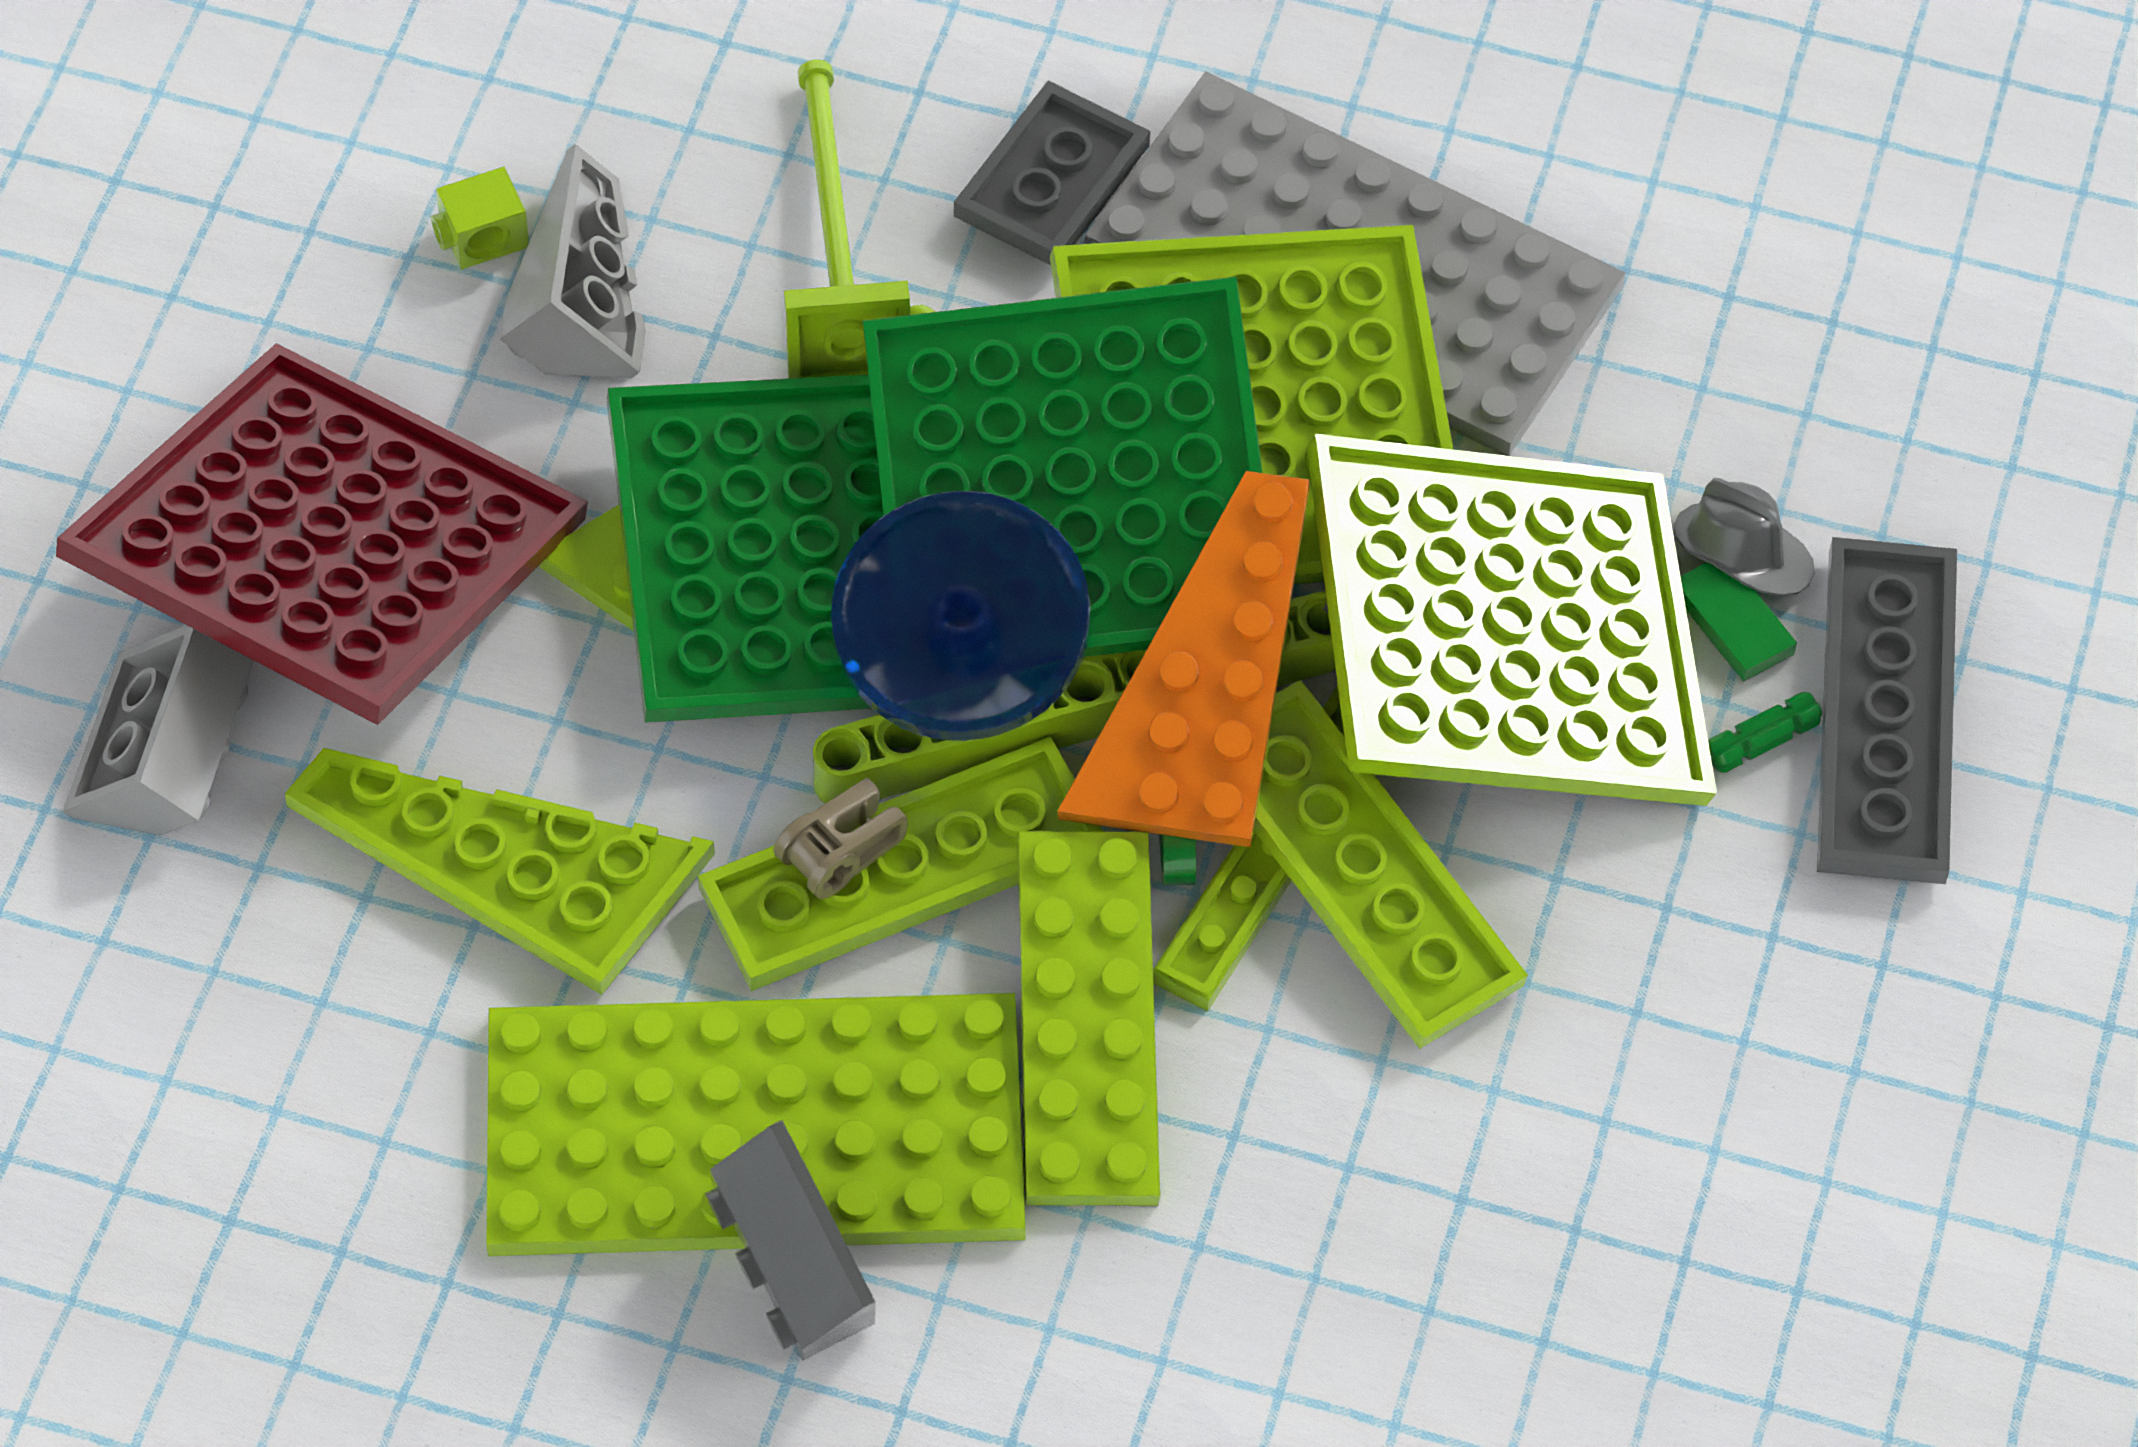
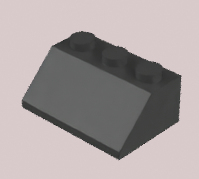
[705,1120,876,1361]

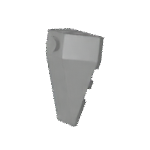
[500,144,645,378]

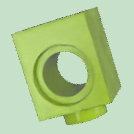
[431,166,529,270]

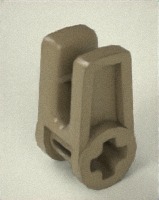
[773,778,908,899]

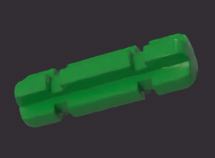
[1708,692,1823,773]

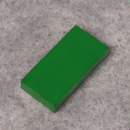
[1680,562,1797,682]

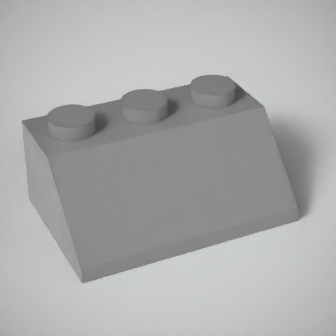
[62,625,254,835]

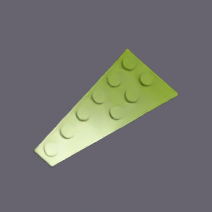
[285,748,715,995]

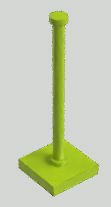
[784,59,910,378]

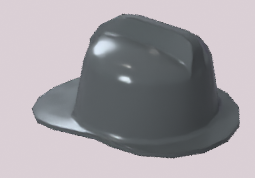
[1674,478,1815,597]

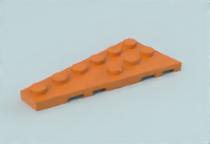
[1057,471,1309,847]

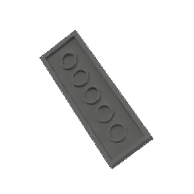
[1817,537,1957,884]

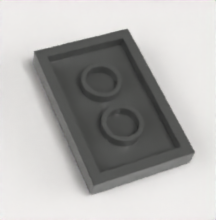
[954,80,1150,265]

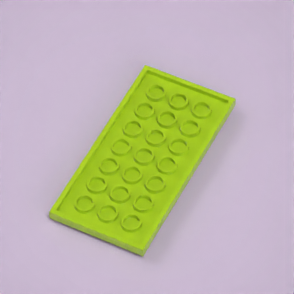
[486,993,1026,1256]

